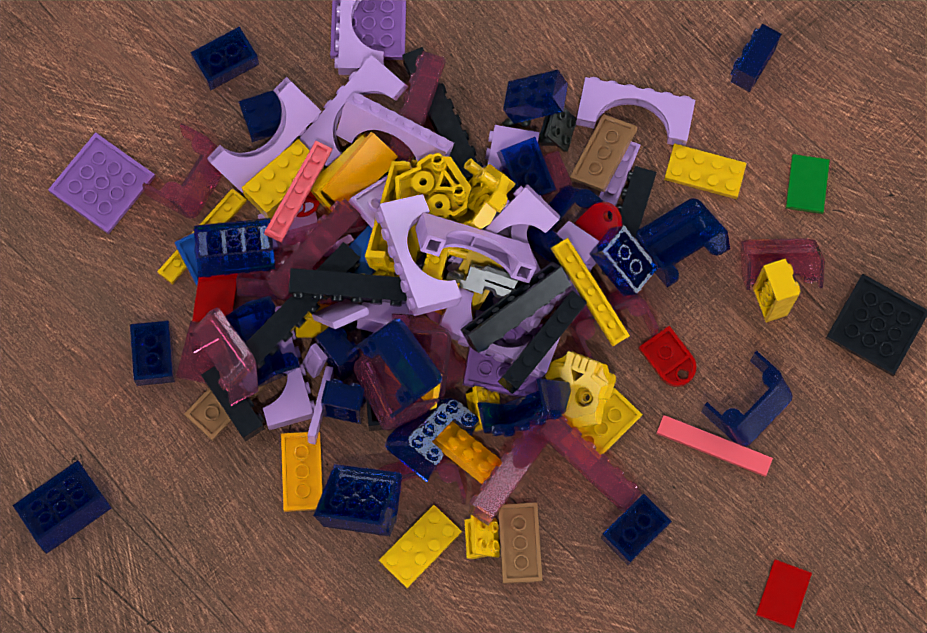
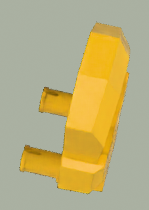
[395,153,472,226]
[450,158,516,229]
[422,247,469,288]
[538,351,616,429]

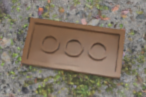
[570,114,638,192]
[184,359,266,441]
[498,503,543,584]

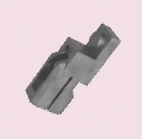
[446,263,518,299]

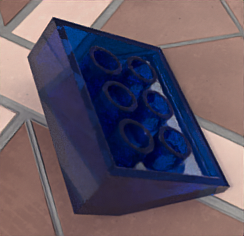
[194,218,276,277]
[12,460,112,554]
[313,464,402,537]

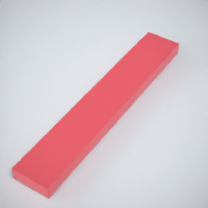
[264,141,333,243]
[656,415,773,477]

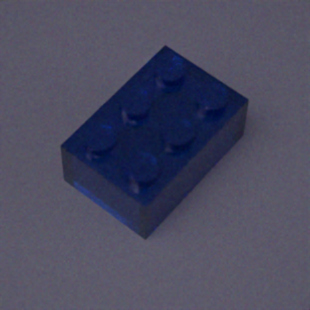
[730,23,782,92]
[190,26,259,91]
[503,69,568,124]
[238,90,282,142]
[497,137,556,197]
[589,225,658,296]
[130,320,175,386]
[316,327,361,381]
[321,379,367,424]
[601,494,672,566]

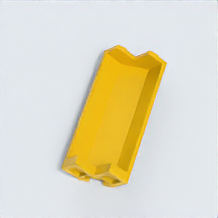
[365,161,427,277]

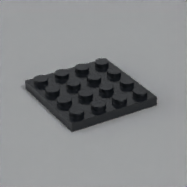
[826,274,927,376]

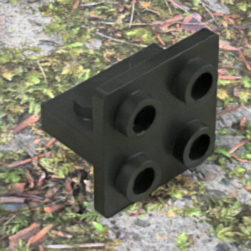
[538,103,577,152]

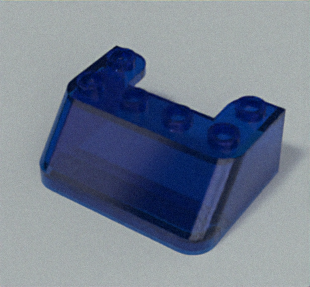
[636,198,730,288]
[219,296,300,391]
[477,379,571,437]
[385,398,479,482]

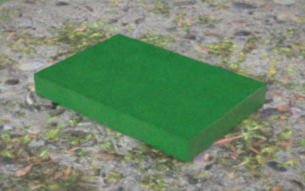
[785,154,830,214]

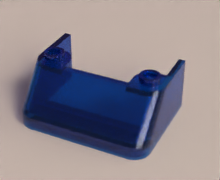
[527,185,612,273]
[346,318,442,418]
[701,351,793,447]

